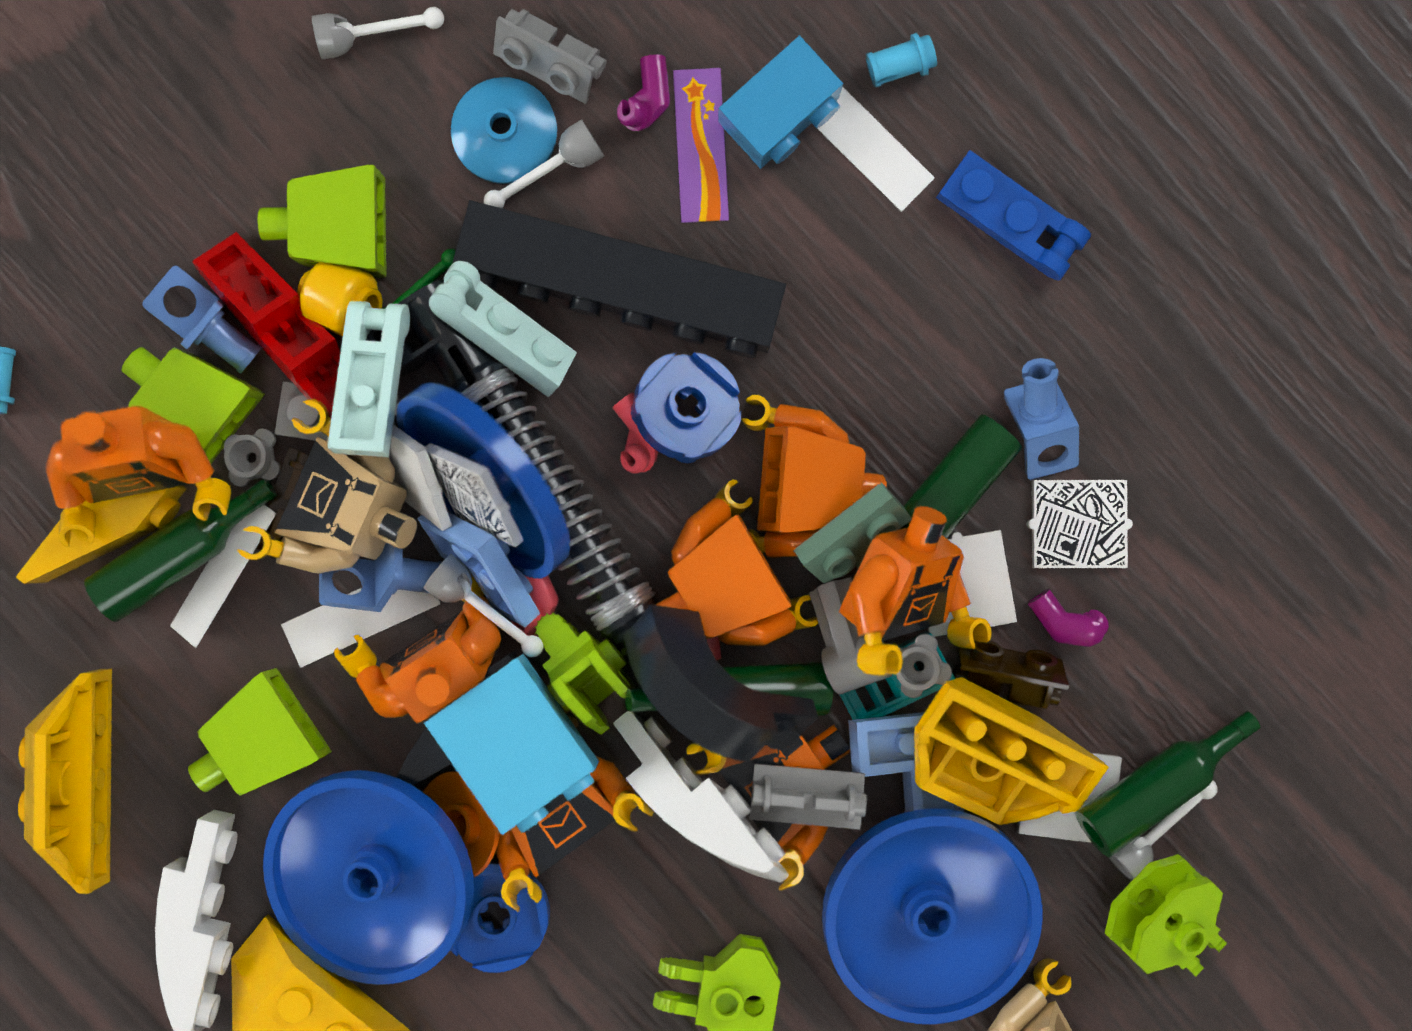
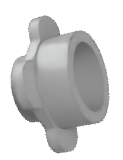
[224,429,281,487]
[896,634,952,698]

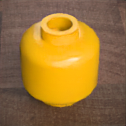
[297,262,382,336]

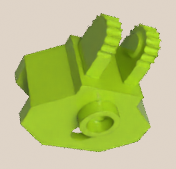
[535,612,638,735]
[1105,854,1227,976]
[653,934,780,1031]

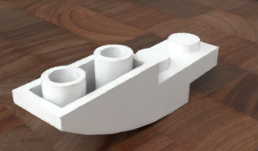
[613,711,789,883]
[155,810,238,1031]

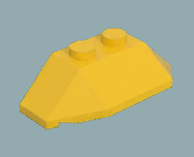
[18,669,112,894]
[914,677,1109,825]
[231,914,411,1031]

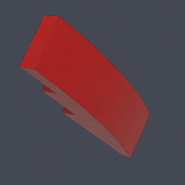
[192,232,341,418]

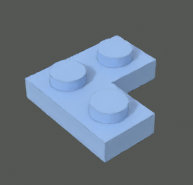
[417,512,540,628]
[848,712,964,812]

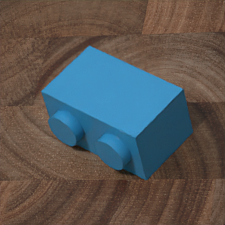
[718,35,844,169]

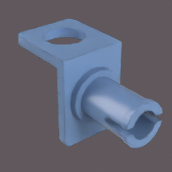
[142,266,261,374]
[1004,358,1079,480]
[319,543,442,612]

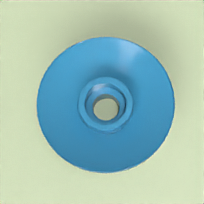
[451,77,557,184]

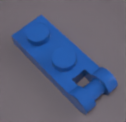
[936,150,1091,281]

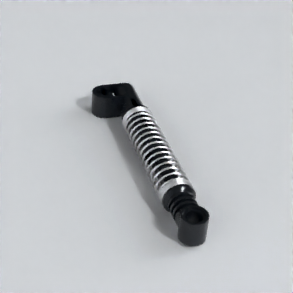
[366,280,659,674]

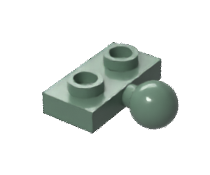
[793,482,912,584]

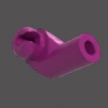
[617,54,670,131]
[1028,589,1109,647]

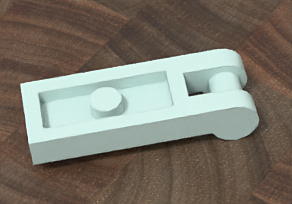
[429,261,577,397]
[327,301,410,457]

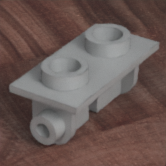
[493,9,607,104]
[749,763,866,829]

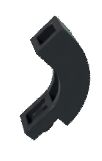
[624,604,819,762]

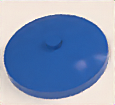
[396,383,570,578]
[263,770,474,985]
[822,808,1043,1024]

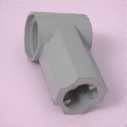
[809,577,892,695]

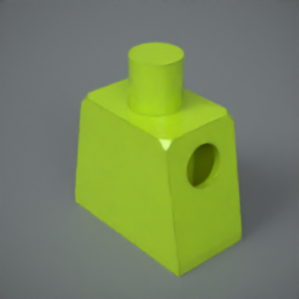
[257,165,386,278]
[122,347,265,464]
[188,668,332,795]

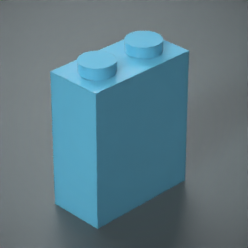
[424,653,599,835]

